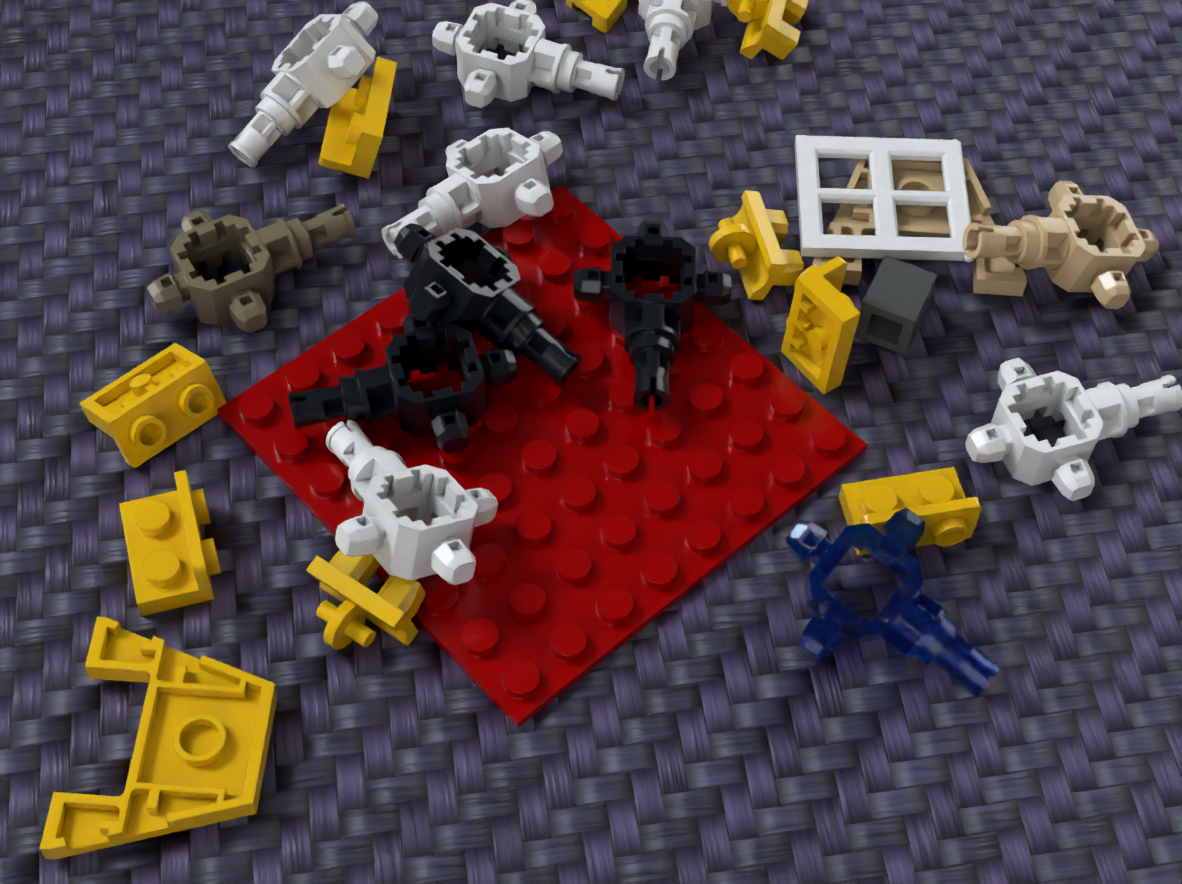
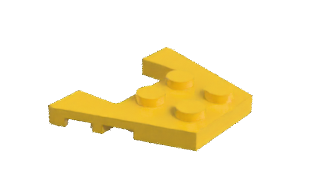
[39,617,278,860]

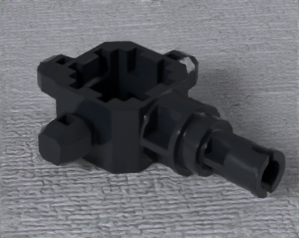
[573,220,732,411]
[394,223,582,386]
[288,313,518,454]

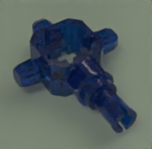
[785,508,1001,697]

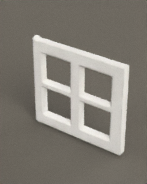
[794,135,973,262]

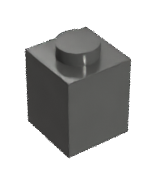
[854,256,938,356]

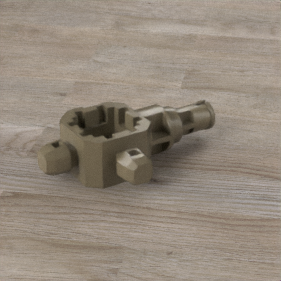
[146,203,356,333]

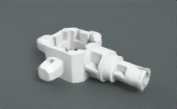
[432,0,625,108]
[638,0,728,80]
[228,1,378,168]
[381,128,563,259]
[965,358,1182,501]
[326,420,498,585]

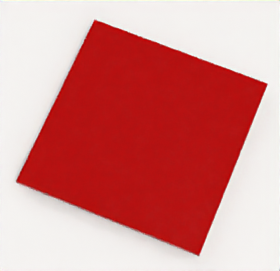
[217,185,867,728]

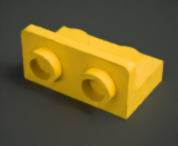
[318,57,397,179]
[781,256,861,395]
[79,343,227,468]
[838,467,982,556]
[119,470,221,616]

